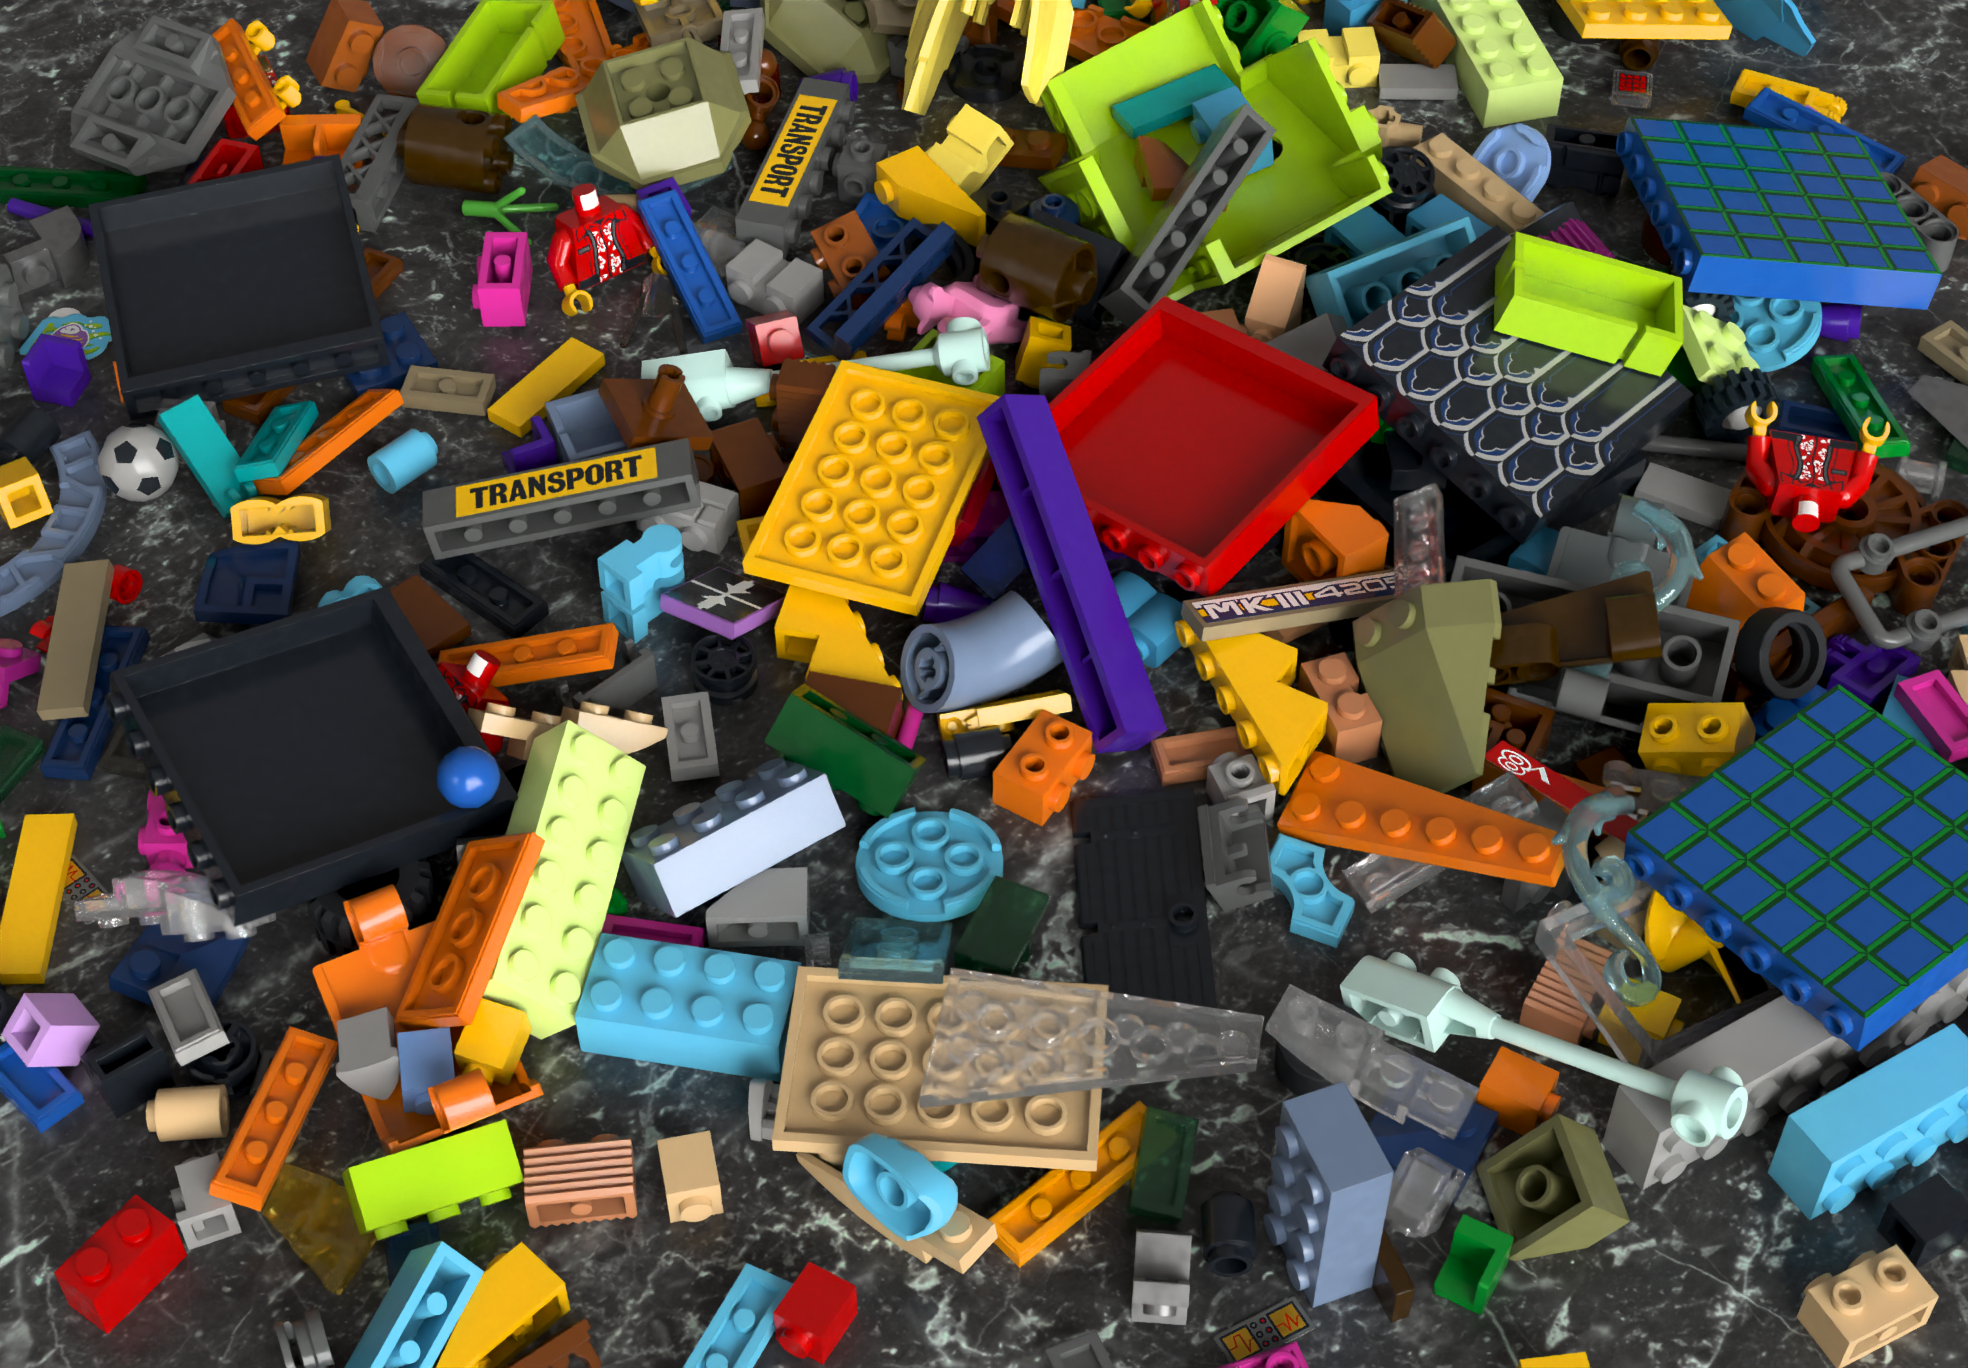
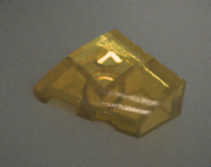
[262,1163,377,1296]

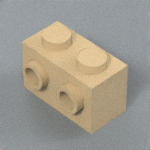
[1797,1244,1939,1368]

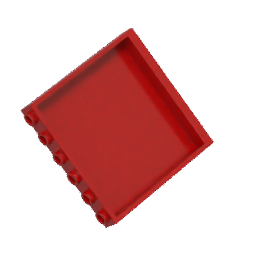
[997,296,1379,597]

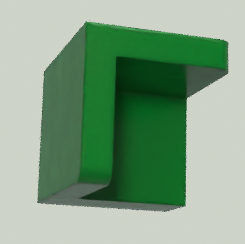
[1433,1214,1514,1316]

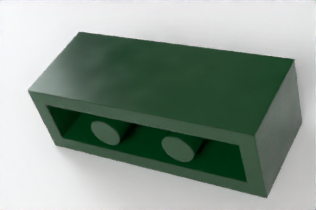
[764,684,927,818]

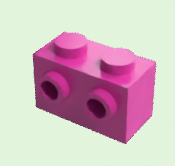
[472,232,533,327]

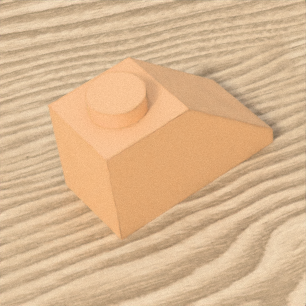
[1244,254,1307,343]

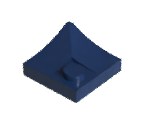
[194,541,301,625]
[109,908,252,1007]
[1368,1072,1499,1207]

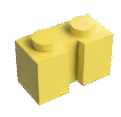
[1295,27,1381,88]
[925,104,1014,196]

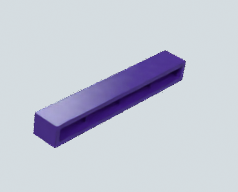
[977,394,1167,753]

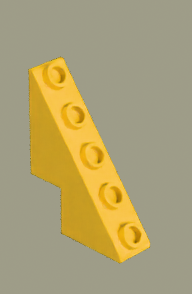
[774,585,903,701]
[1175,618,1328,796]

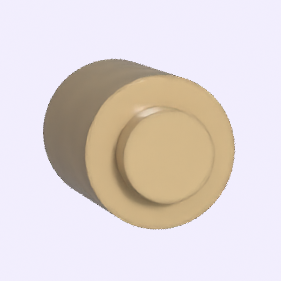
[146,1084,230,1142]

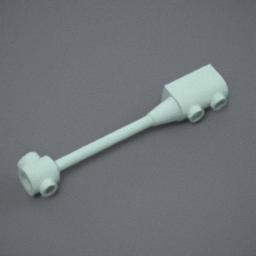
[641,317,990,421]
[1340,952,1748,1147]

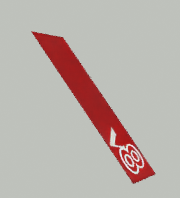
[1485,740,1640,844]

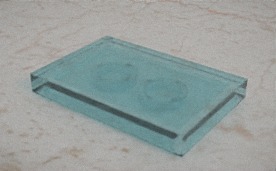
[838,917,953,984]

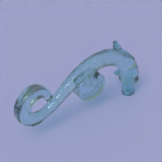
[1560,499,1704,678]
[1551,792,1662,1007]

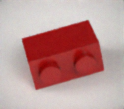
[54,1194,187,1334]

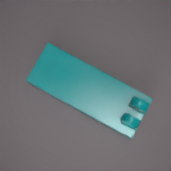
[158,394,263,519]

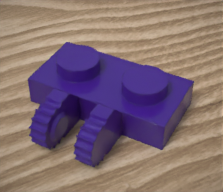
[1822,634,1921,708]

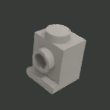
[1206,752,1276,822]
[170,1152,242,1250]

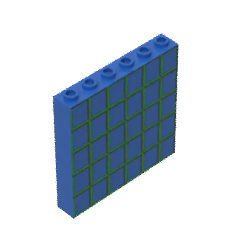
[1616,116,1943,310]
[1623,684,1968,1052]

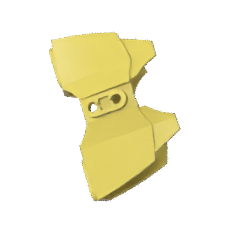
[902,0,1074,116]

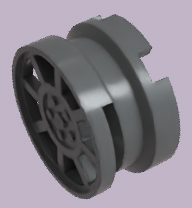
[274,1307,335,1368]

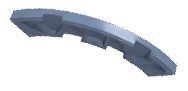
[0,430,107,617]

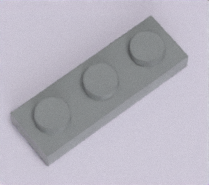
[720,7,765,95]

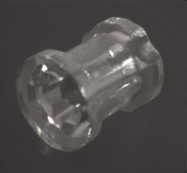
[1895,456,1947,500]

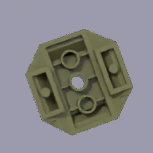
[760,0,895,84]
[575,37,752,190]

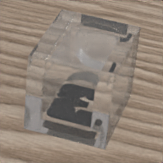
[1386,1147,1466,1238]

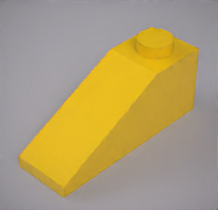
[874,145,986,247]
[436,1242,571,1368]

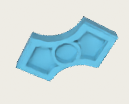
[1270,833,1355,948]

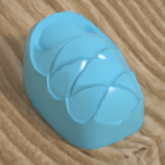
[842,1132,958,1241]

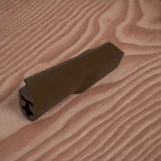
[1487,571,1662,686]

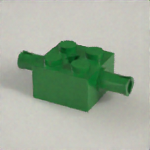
[1216,0,1310,68]

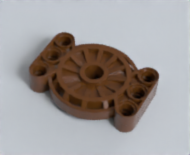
[1719,433,1968,616]

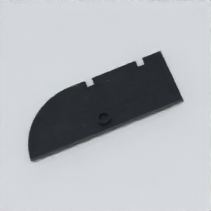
[1070,788,1223,1067]

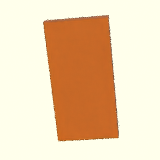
[394,832,545,1030]

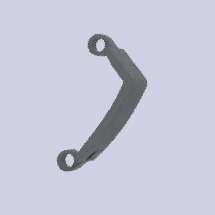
[1506,493,1698,734]

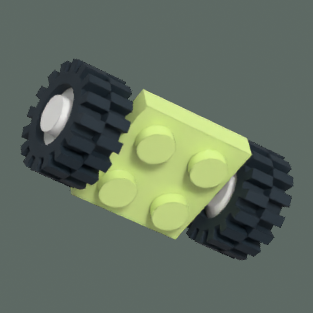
[1673,274,1782,444]

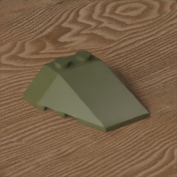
[1353,579,1502,793]

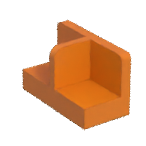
[279,114,365,169]

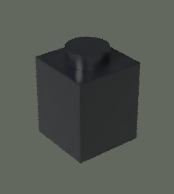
[1877,1173,1968,1269]

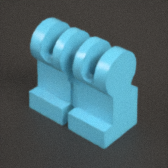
[597,524,685,644]

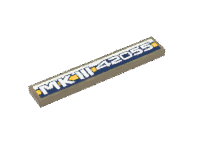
[1181,563,1447,642]

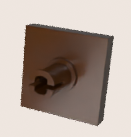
[598,364,714,451]

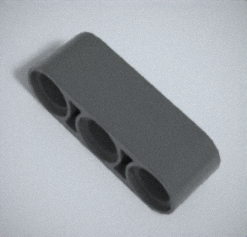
[1880,172,1959,272]

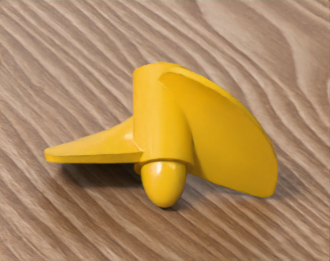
[1644,890,1745,1007]

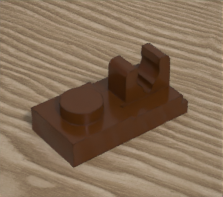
[503,1318,601,1368]

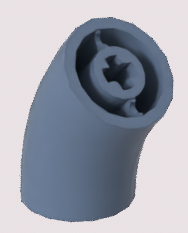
[900,590,1064,713]

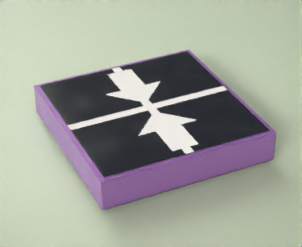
[660,566,786,640]

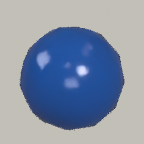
[436,746,501,808]

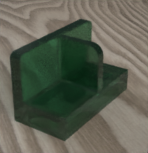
[954,876,1049,977]

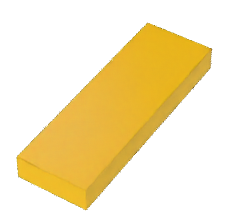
[487,337,606,438]

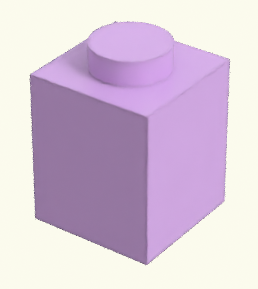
[1,993,100,1067]

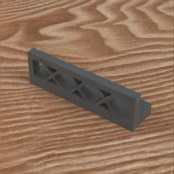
[341,94,420,232]

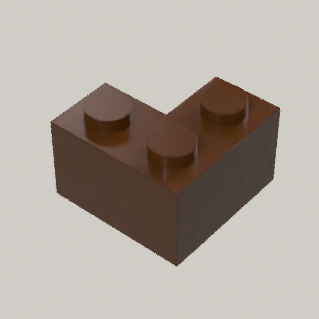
[1469,687,1555,815]

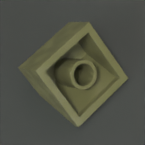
[1476,1113,1630,1261]

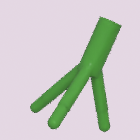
[462,187,559,246]

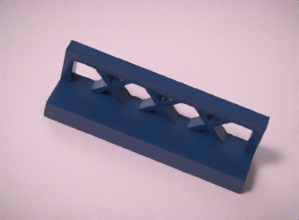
[806,217,956,361]

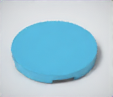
[1730,295,1822,373]
[855,807,1003,922]

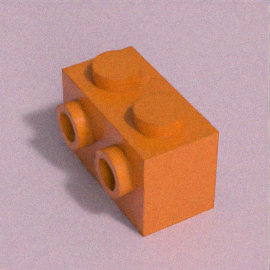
[993,709,1095,826]

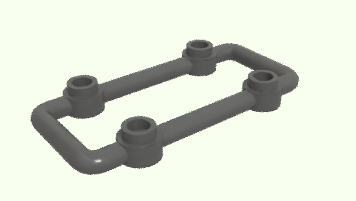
[1830,512,1968,651]

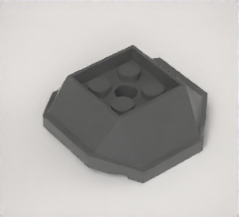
[69,15,237,176]

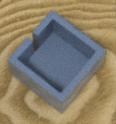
[545,388,629,463]

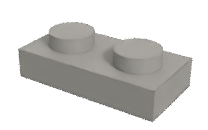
[661,691,720,782]

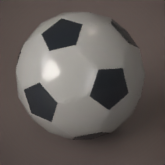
[98,423,179,502]

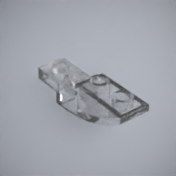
[73,870,276,942]
[1265,984,1479,1139]

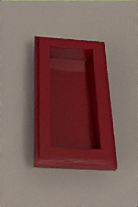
[949,457,997,547]

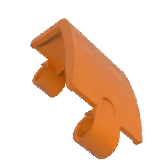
[312,884,544,1156]

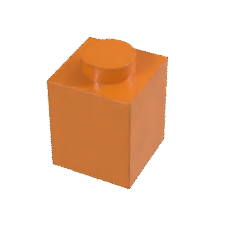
[1476,1046,1562,1136]

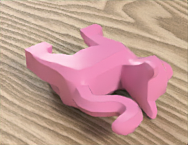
[908,274,1028,345]

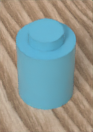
[367,428,438,494]

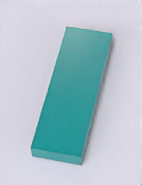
[1112,64,1235,139]
[233,400,319,483]

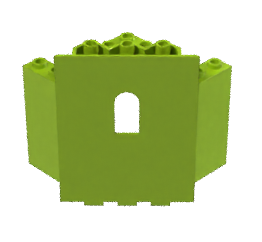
[1037,0,1392,301]

